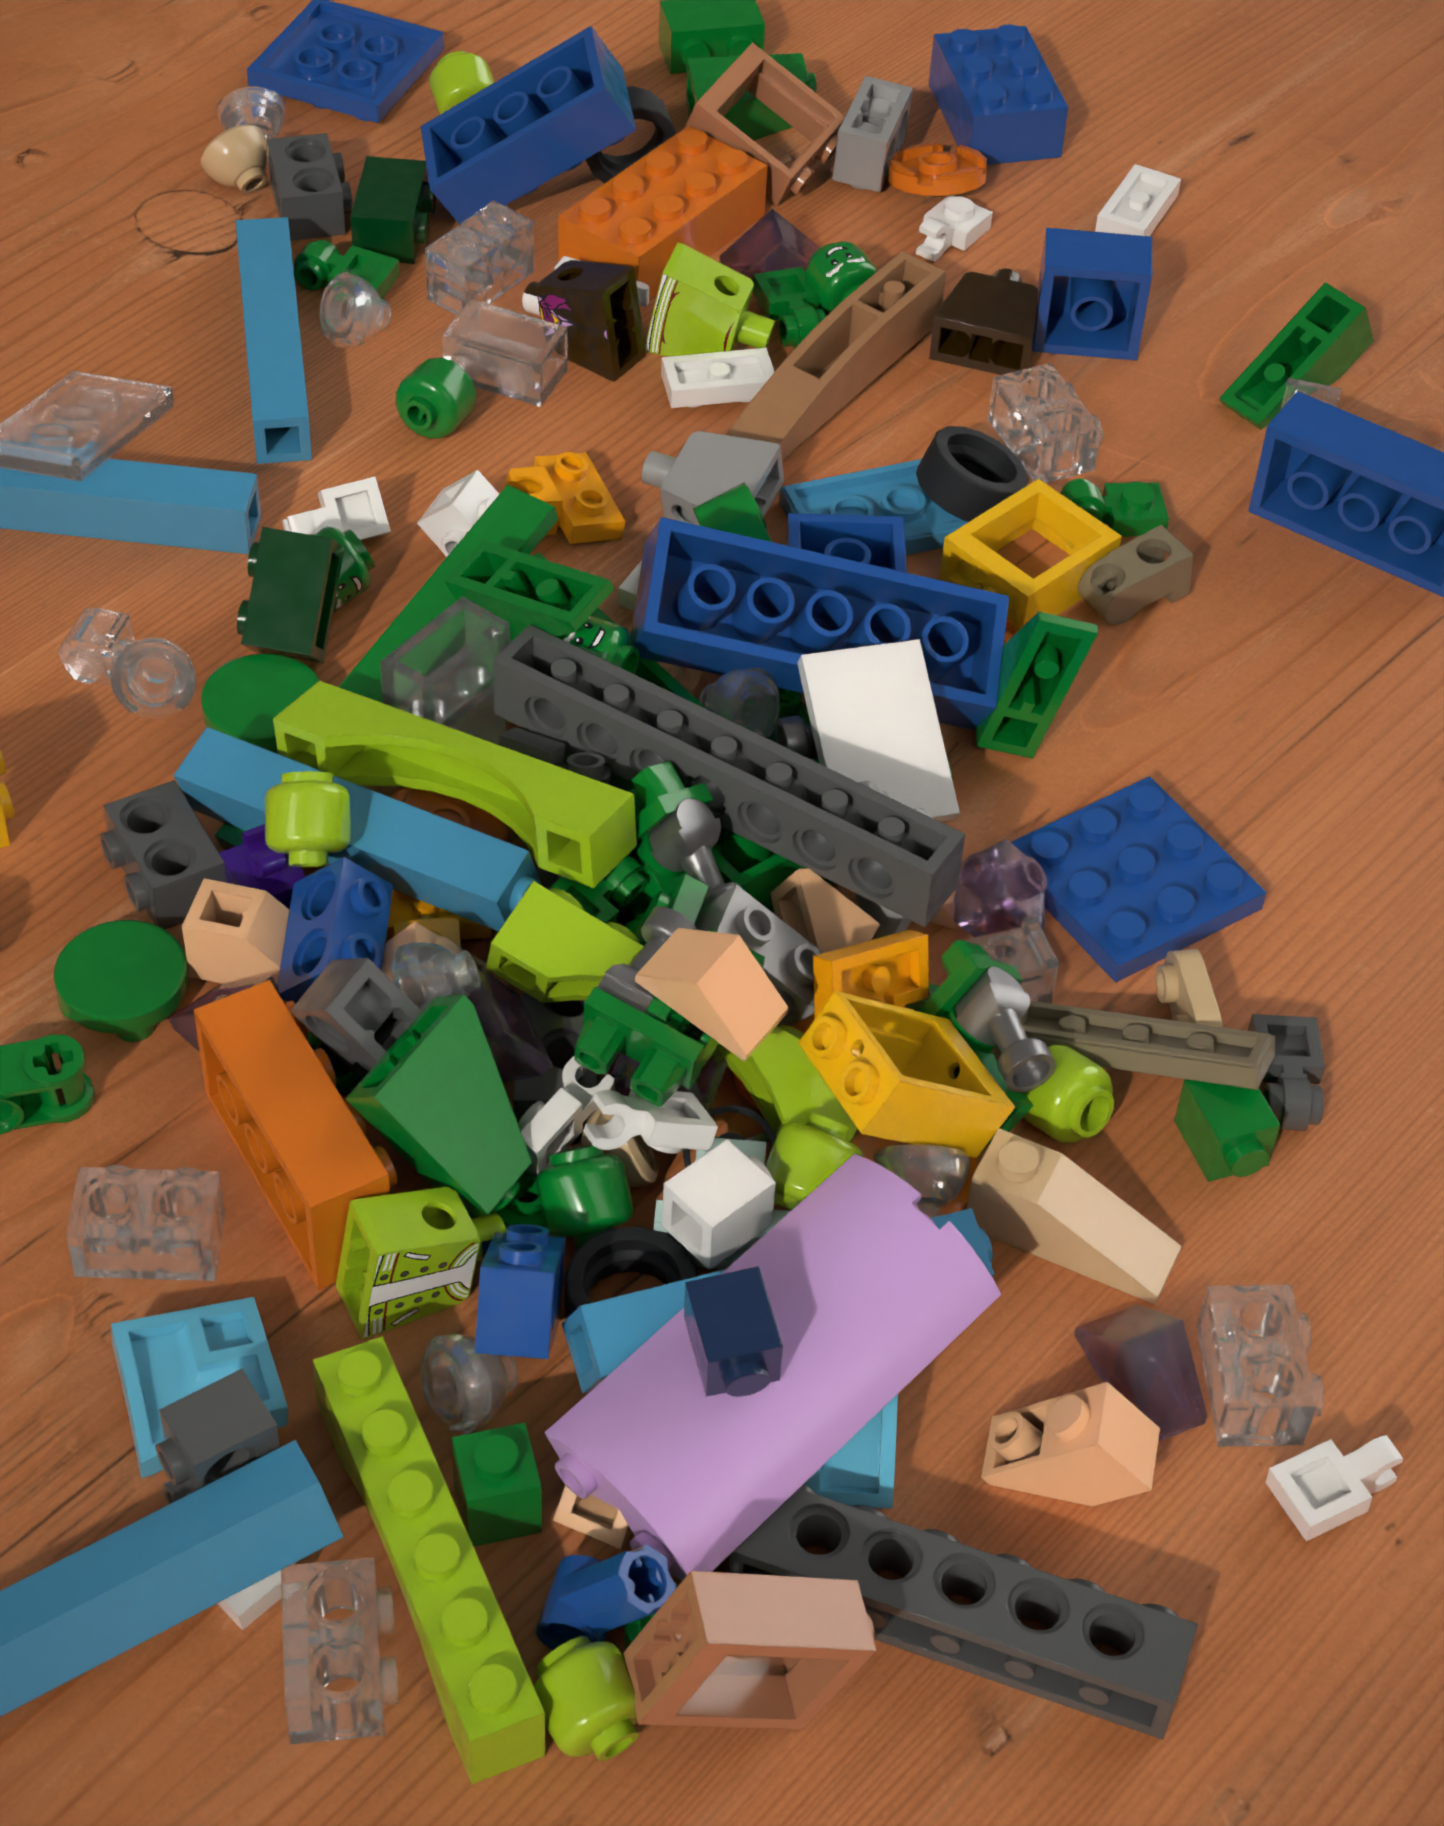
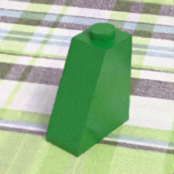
[686,53,817,141]
[346,994,532,1215]

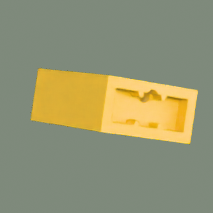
[939,479,1122,634]
[798,991,1015,1158]

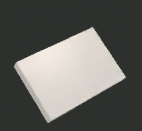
[797,639,960,822]

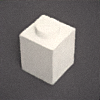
[662,1139,776,1270]

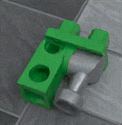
[627,761,741,918]
[574,906,765,1107]
[905,940,1056,1144]

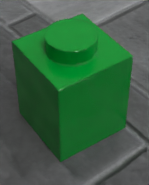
[1174,1079,1280,1182]
[452,1422,542,1547]

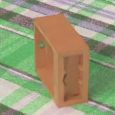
[685,42,845,205]
[623,1571,876,1730]

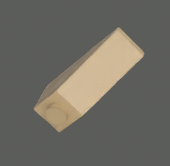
[967,1128,1182,1305]

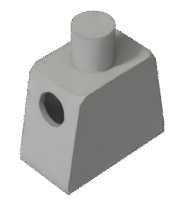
[641,431,784,526]

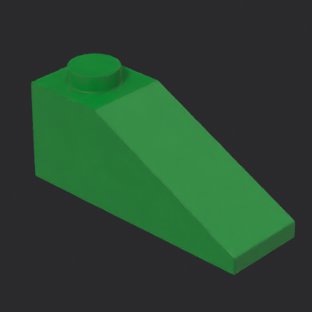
[1219,282,1374,430]
[445,540,614,644]
[975,612,1098,759]

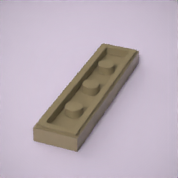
[1000,1001,1275,1090]

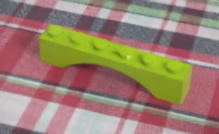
[273,681,637,888]
[486,881,858,1142]
[313,1336,545,1784]

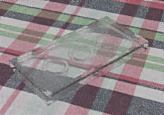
[0,371,173,481]

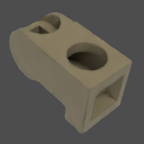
[1078,525,1193,625]

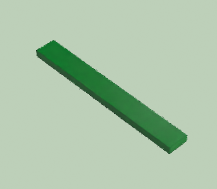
[215,484,558,850]

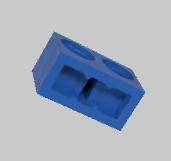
[276,857,393,1004]
[475,1224,566,1359]

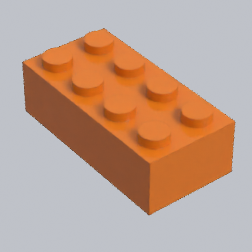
[558,126,768,307]
[193,980,397,1290]

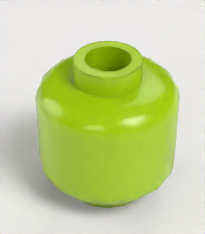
[429,51,495,114]
[264,771,351,867]
[1023,1045,1114,1143]
[765,1113,864,1210]
[534,1636,639,1761]

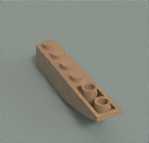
[726,251,946,460]

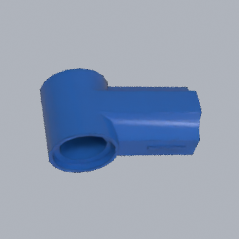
[535,1544,676,1650]

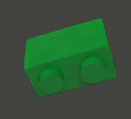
[659,0,765,74]

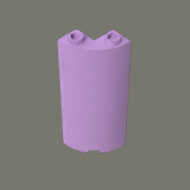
[545,1154,1002,1581]

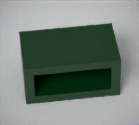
[350,156,436,264]
[237,527,345,664]

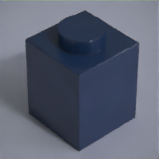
[684,1266,783,1397]

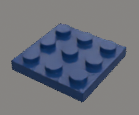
[247,0,444,123]
[1002,776,1267,983]

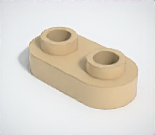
[1155,949,1223,1027]

